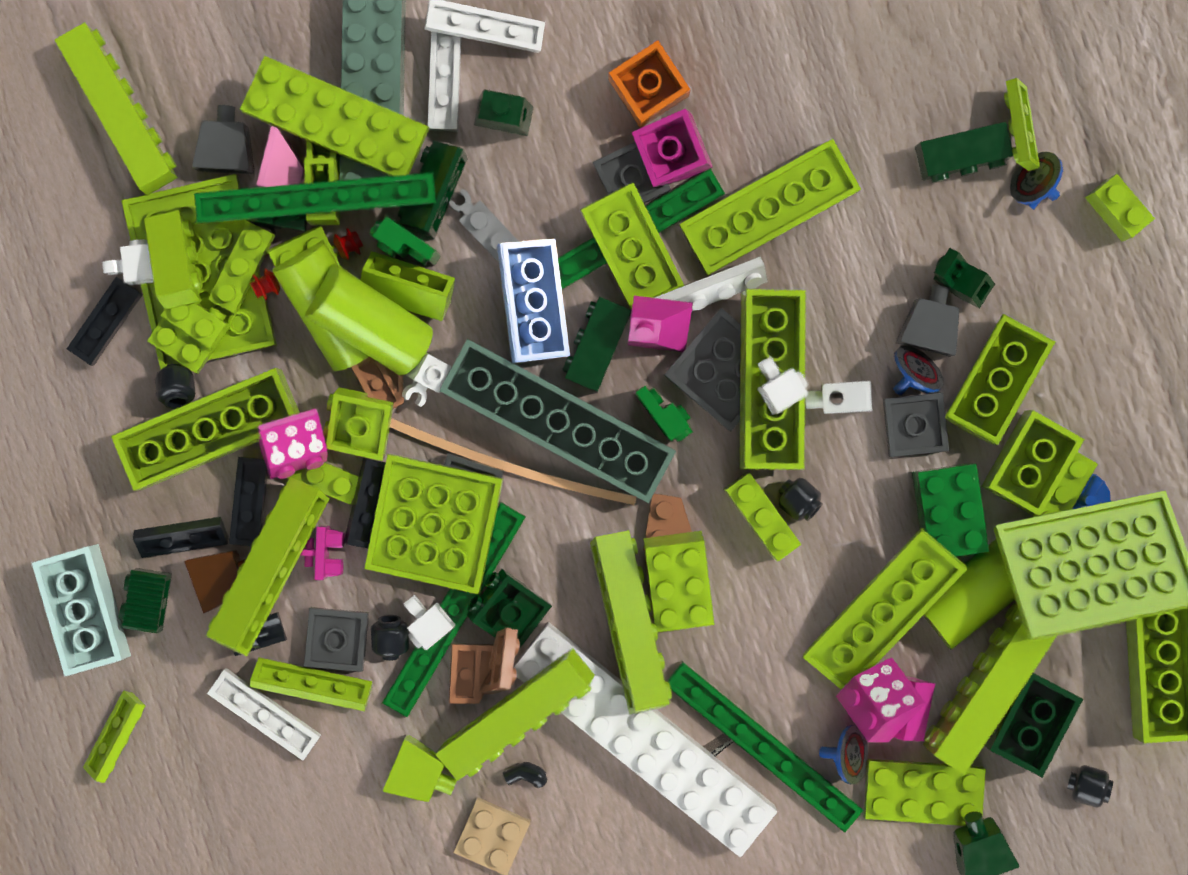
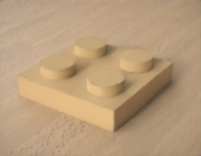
[454,797,531,875]

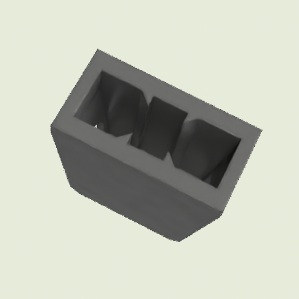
[192,105,254,174]
[896,285,959,357]

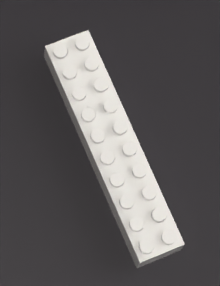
[513,622,778,858]

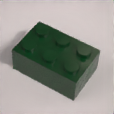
[984,673,1083,778]

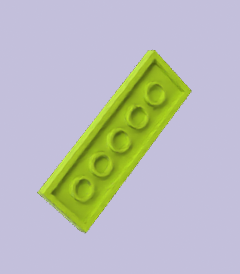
[240,56,429,176]
[679,138,861,276]
[803,528,967,690]

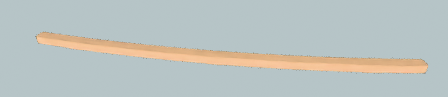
[390,418,636,505]

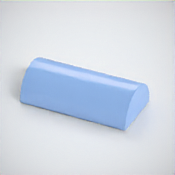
[497,239,570,363]

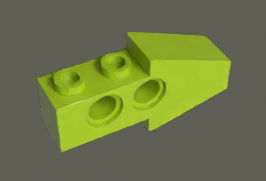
[304,140,341,225]

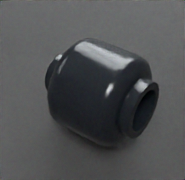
[155,364,196,409]
[778,478,823,521]
[371,615,409,661]
[1067,765,1114,808]

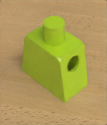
[383,734,457,802]

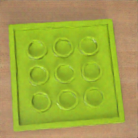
[364,454,504,594]

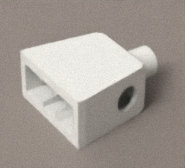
[805,381,872,414]

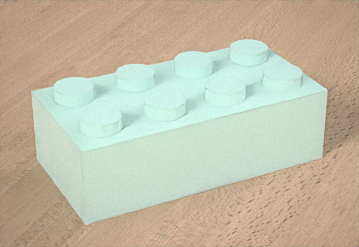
[32,544,131,677]

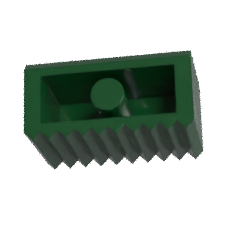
[119,568,172,634]

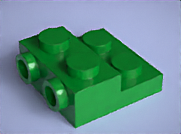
[369,216,441,266]
[635,385,693,442]

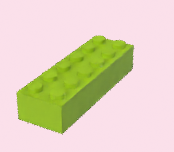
[740,289,806,470]
[111,368,300,491]
[923,603,1058,775]
[1126,608,1188,743]

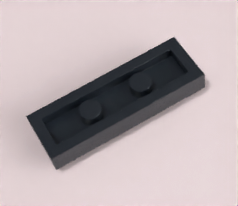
[67,277,143,366]
[229,457,268,546]
[343,458,386,549]
[133,516,228,558]

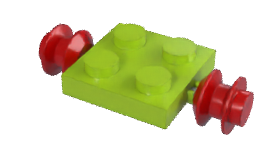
[250,225,363,301]

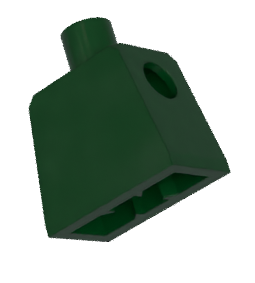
[474,90,534,136]
[954,811,1019,875]

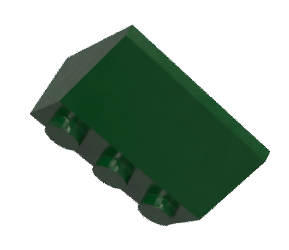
[398,140,468,239]

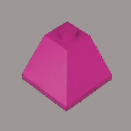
[627,296,693,352]

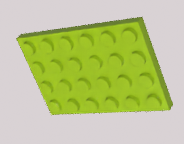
[121,174,277,370]
[993,490,1188,641]

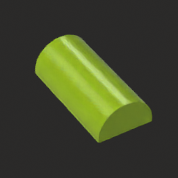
[272,240,369,371]
[305,264,433,375]
[945,314,1056,445]
[923,539,1015,650]

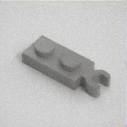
[449,189,519,263]

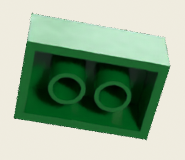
[912,463,989,557]

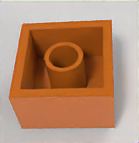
[608,40,691,128]

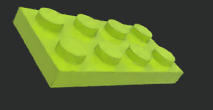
[580,182,685,312]
[863,759,986,826]

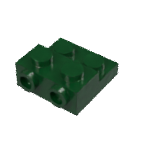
[467,568,552,649]

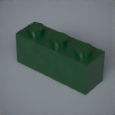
[915,121,1013,183]
[562,297,632,392]

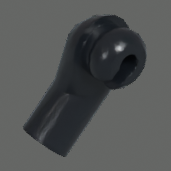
[503,762,547,788]

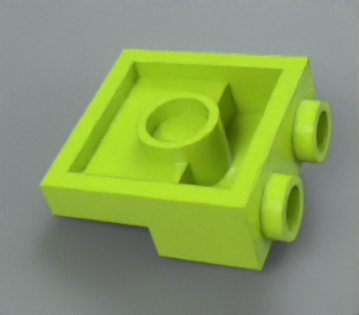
[147,298,231,374]
[323,387,394,461]

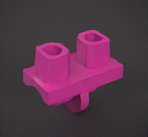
[301,525,345,580]

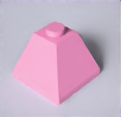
[256,127,305,187]

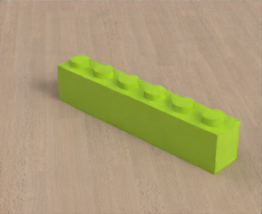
[54,22,178,196]
[206,477,330,657]
[590,530,672,715]
[435,648,595,781]

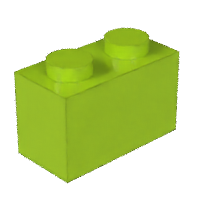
[1085,174,1155,242]

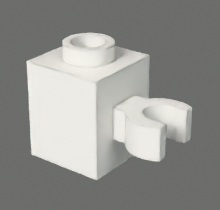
[102,239,154,285]
[402,353,452,407]
[757,357,809,414]
[404,595,456,650]

